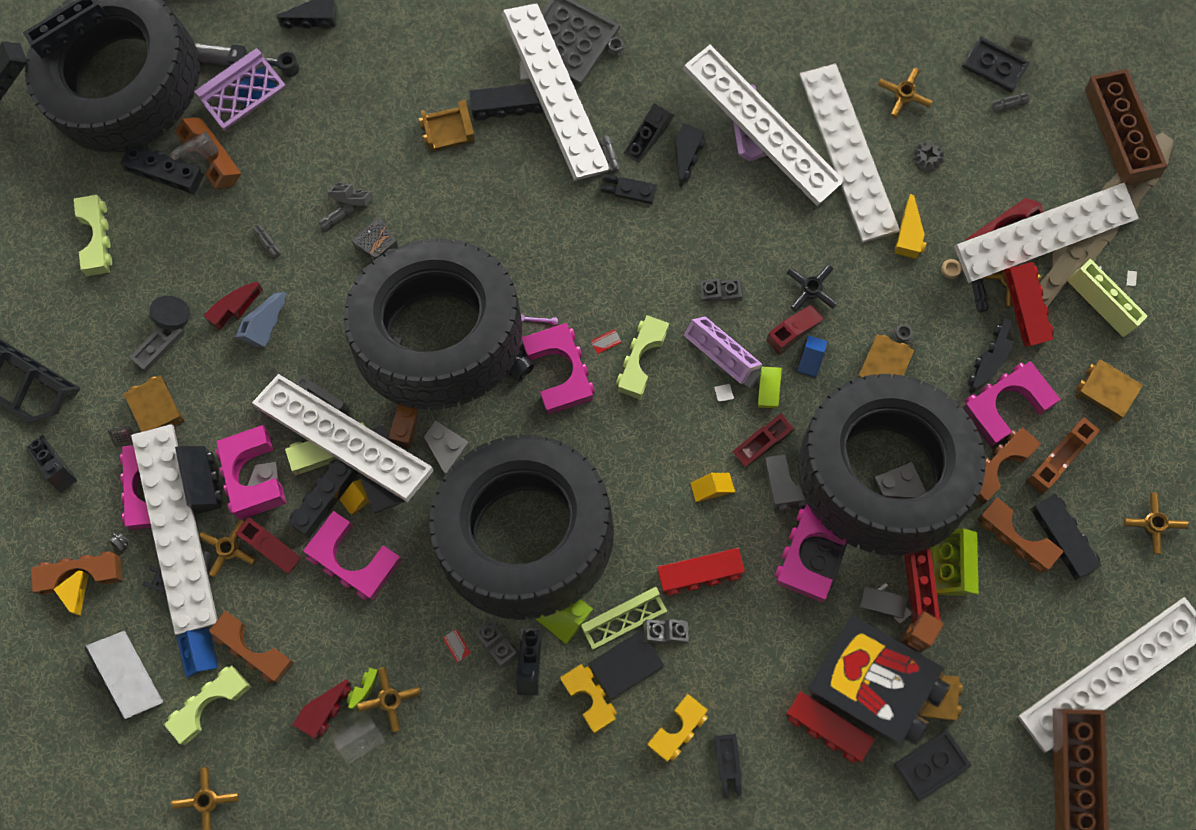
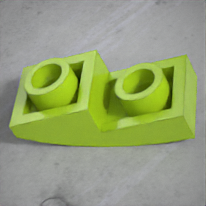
[758,367,782,409]
[347,668,379,710]

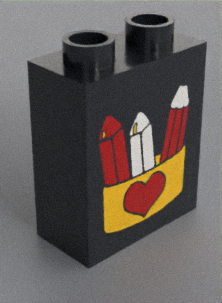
[808,615,951,749]

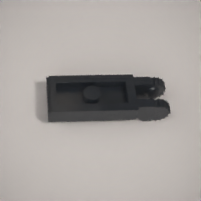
[601,174,657,204]
[714,733,742,797]

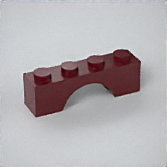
[965,198,1044,241]

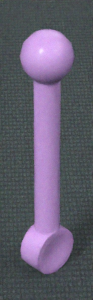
[521,314,558,325]

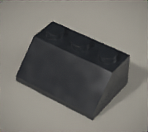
[175,446,223,514]

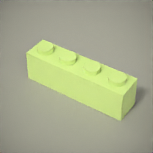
[1067,259,1147,337]
[285,422,365,476]

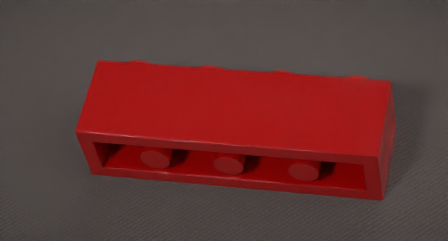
[1004,262,1054,346]
[657,548,745,596]
[904,548,940,623]
[785,692,875,763]

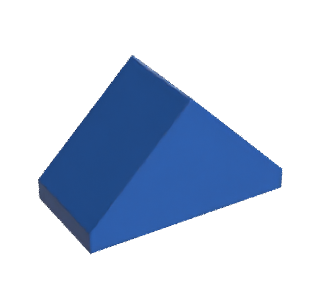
[797,335,827,378]

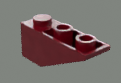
[766,305,824,355]
[235,517,302,574]
[293,679,352,739]

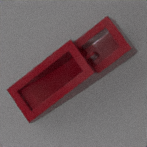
[203,281,263,330]
[733,413,796,467]

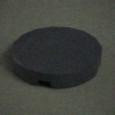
[149,296,190,330]

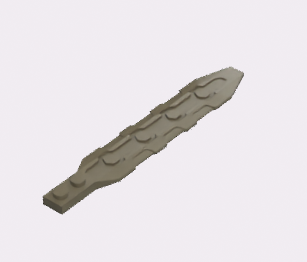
[1039,132,1174,307]

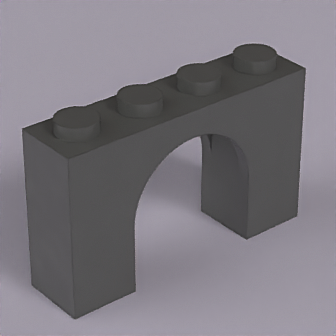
[763,449,851,512]

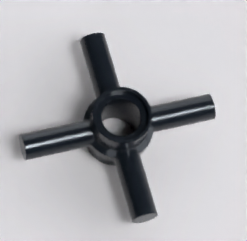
[787,264,838,312]

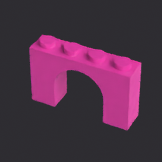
[522,323,595,415]
[963,361,1061,447]
[216,425,287,520]
[120,445,152,530]
[774,504,846,603]
[303,511,402,601]

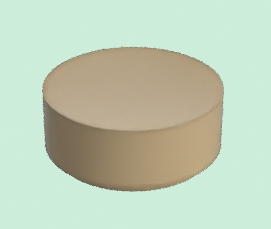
[941,259,962,279]

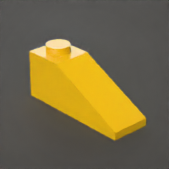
[894,194,926,259]

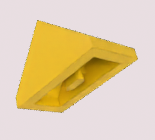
[690,473,735,502]
[339,479,369,516]
[54,571,89,616]

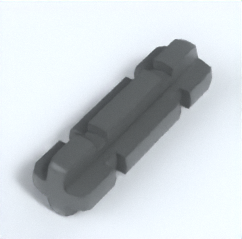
[992,93,1030,112]
[600,136,620,172]
[319,203,355,230]
[252,225,281,259]

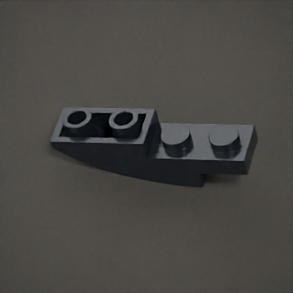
[967,318,1014,393]

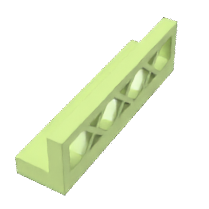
[581,587,667,650]

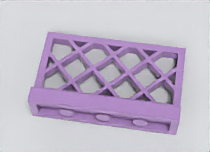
[194,48,286,130]

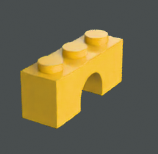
[560,664,617,734]
[647,694,708,762]

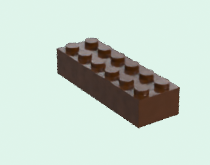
[1085,69,1167,185]
[1052,708,1109,830]

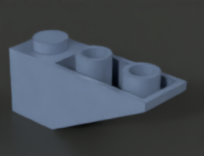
[236,292,287,347]

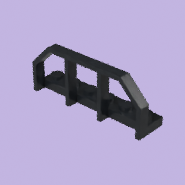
[0,339,80,423]

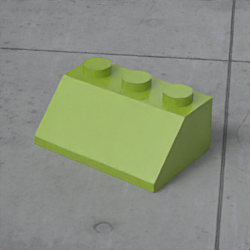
[931,528,979,596]
[536,599,593,645]

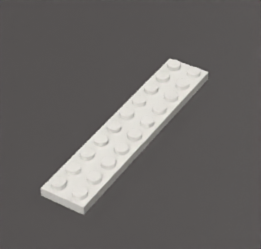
[502,4,609,181]
[683,45,844,206]
[800,64,900,243]
[954,183,1139,283]
[252,374,434,502]
[131,424,218,635]
[1017,597,1196,753]

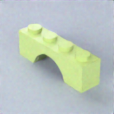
[74,195,112,276]
[616,315,669,400]
[164,666,251,745]

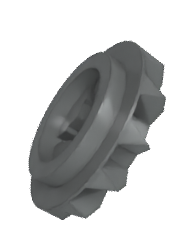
[913,141,944,171]

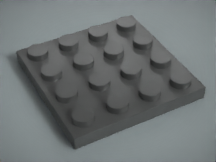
[517,0,620,86]

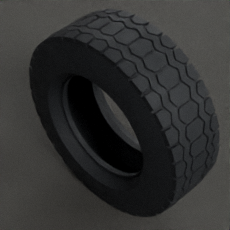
[25,0,200,152]
[344,239,522,410]
[798,374,985,556]
[429,435,614,620]

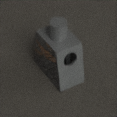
[351,217,398,261]

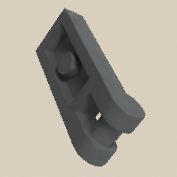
[129,327,185,372]

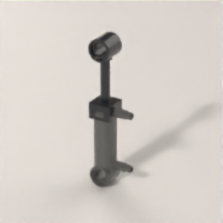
[195,43,299,77]

